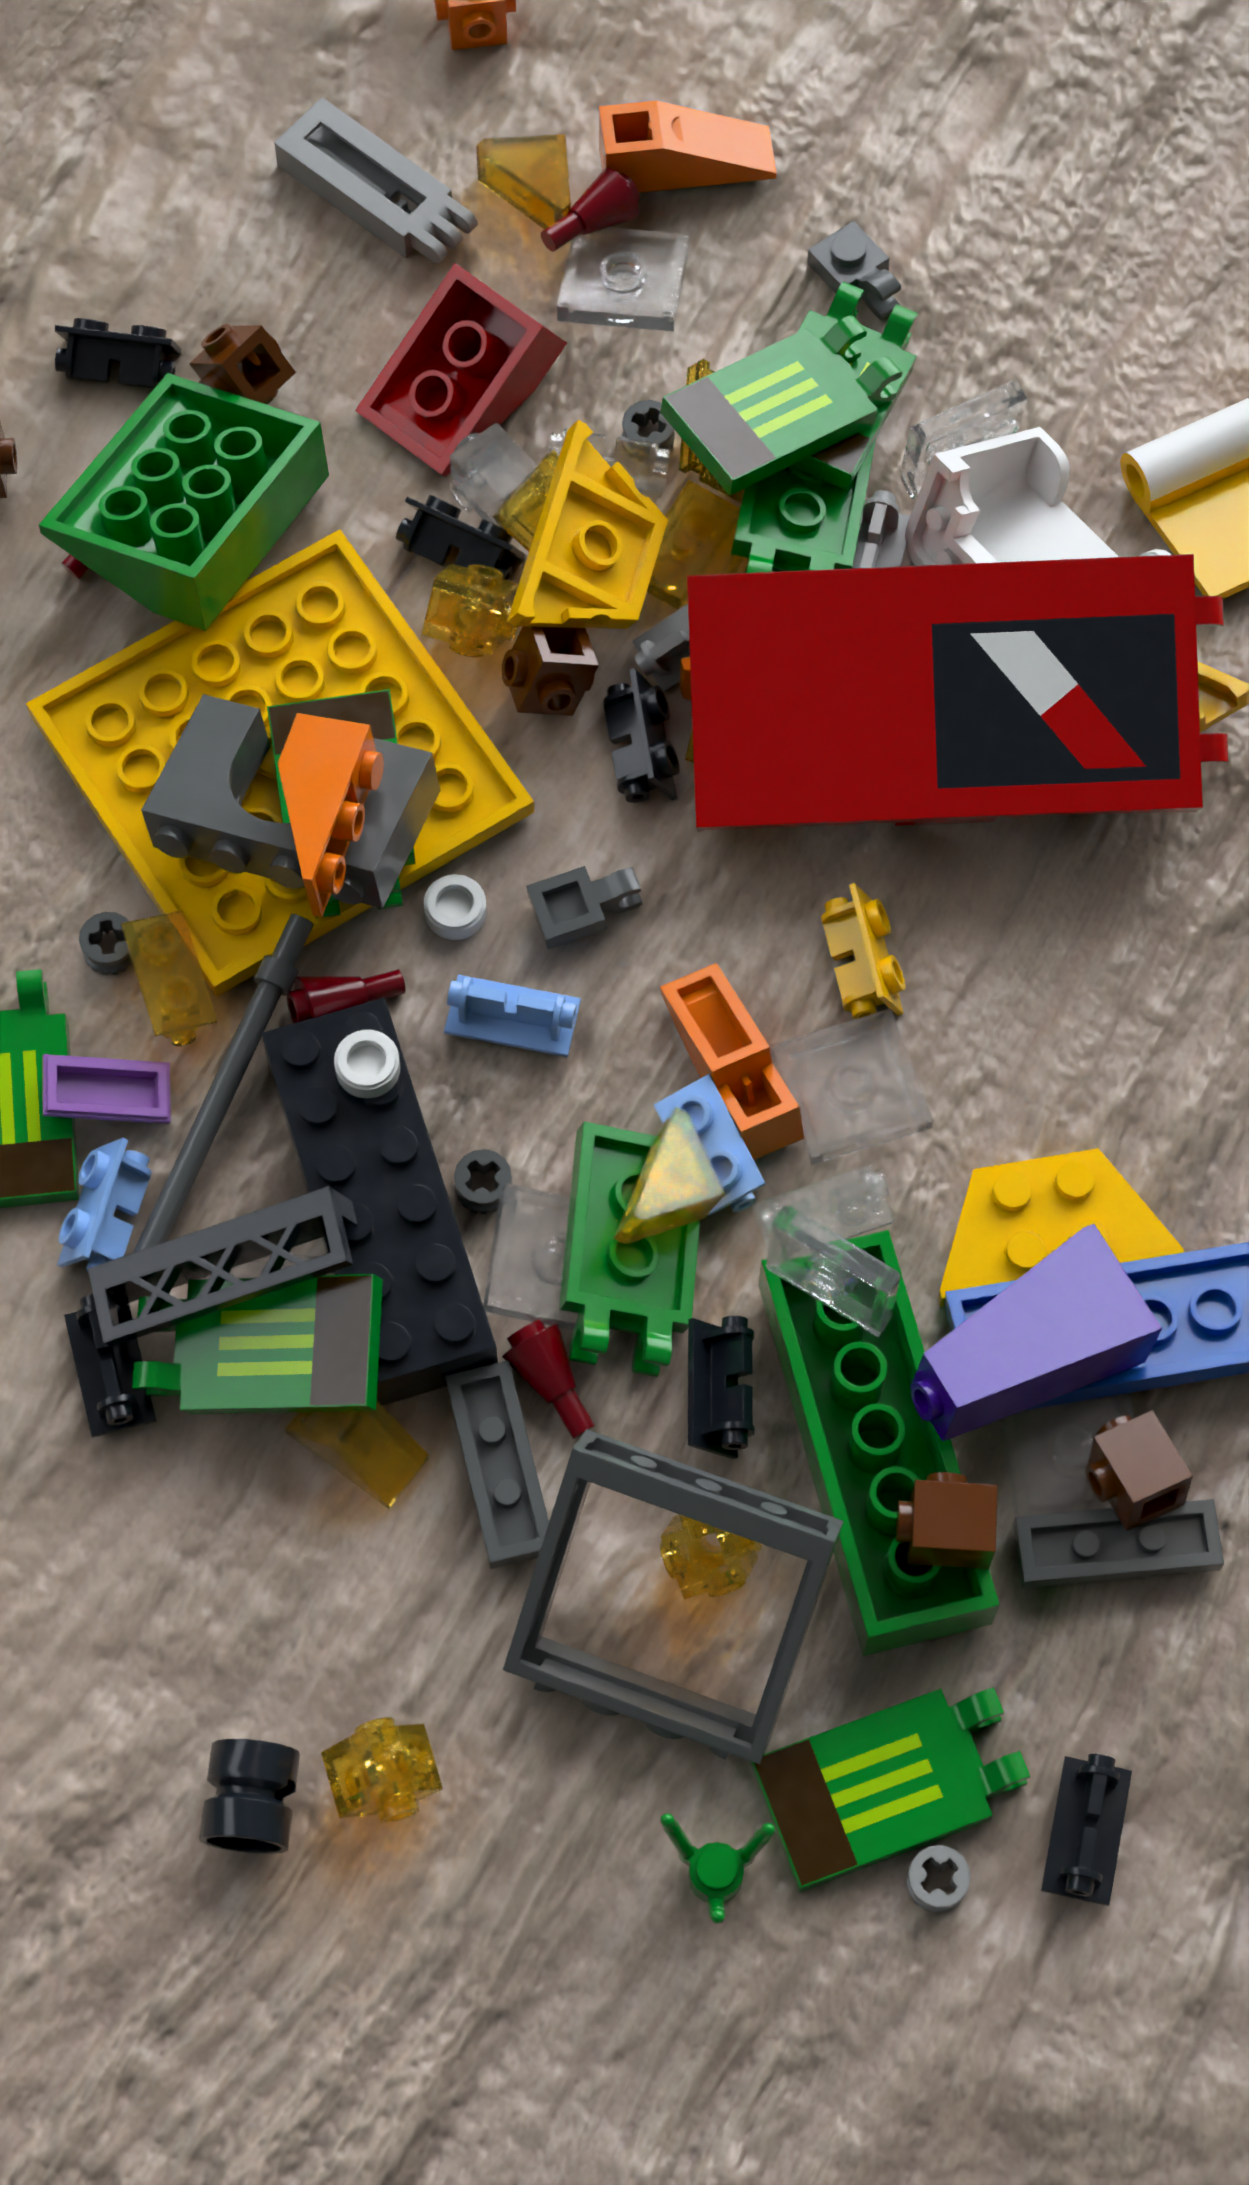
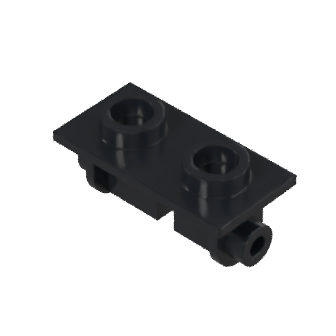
[55,318,182,389]
[396,495,526,589]
[603,668,680,803]
[64,1294,156,1438]
[688,1316,755,1459]
[1041,1754,1132,1906]

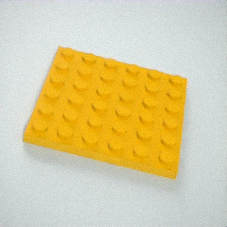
[26,529,535,997]

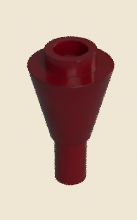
[541,168,640,252]
[286,969,406,1024]
[502,1319,595,1439]

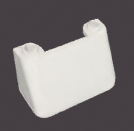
[905,427,1172,566]

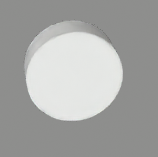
[424,874,487,940]
[334,1030,400,1098]

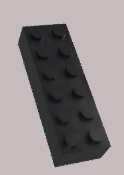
[261,997,498,1408]

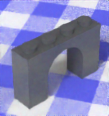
[141,694,441,909]

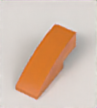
[660,963,804,1160]

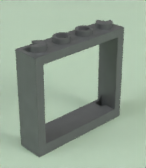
[503,1429,844,1765]

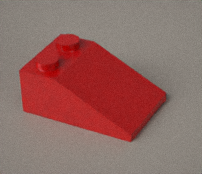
[355,263,567,477]

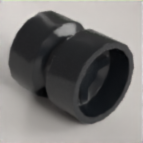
[199,1739,300,1854]

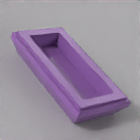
[42,1054,171,1124]

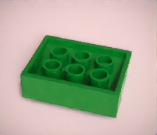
[39,373,329,631]

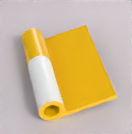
[1120,398,1249,599]

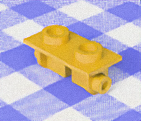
[821,883,906,1021]

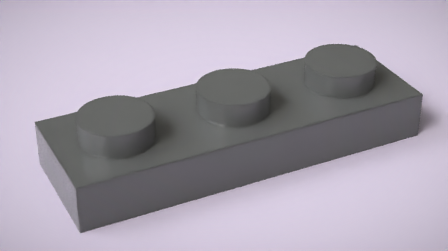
[445,1360,549,1569]
[1013,1499,1224,1588]

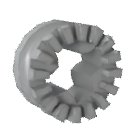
[906,1845,971,1913]

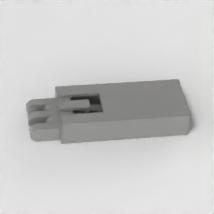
[274,97,478,264]

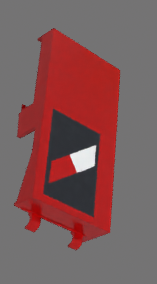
[687,554,1229,832]

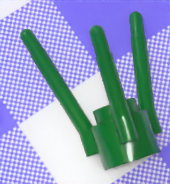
[660,1813,775,1924]

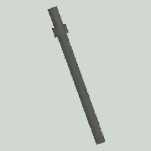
[133,914,314,1253]

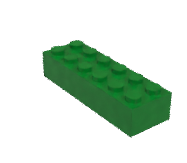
[758,1230,1000,1657]

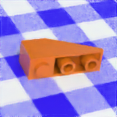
[599,100,777,193]
[277,713,384,918]

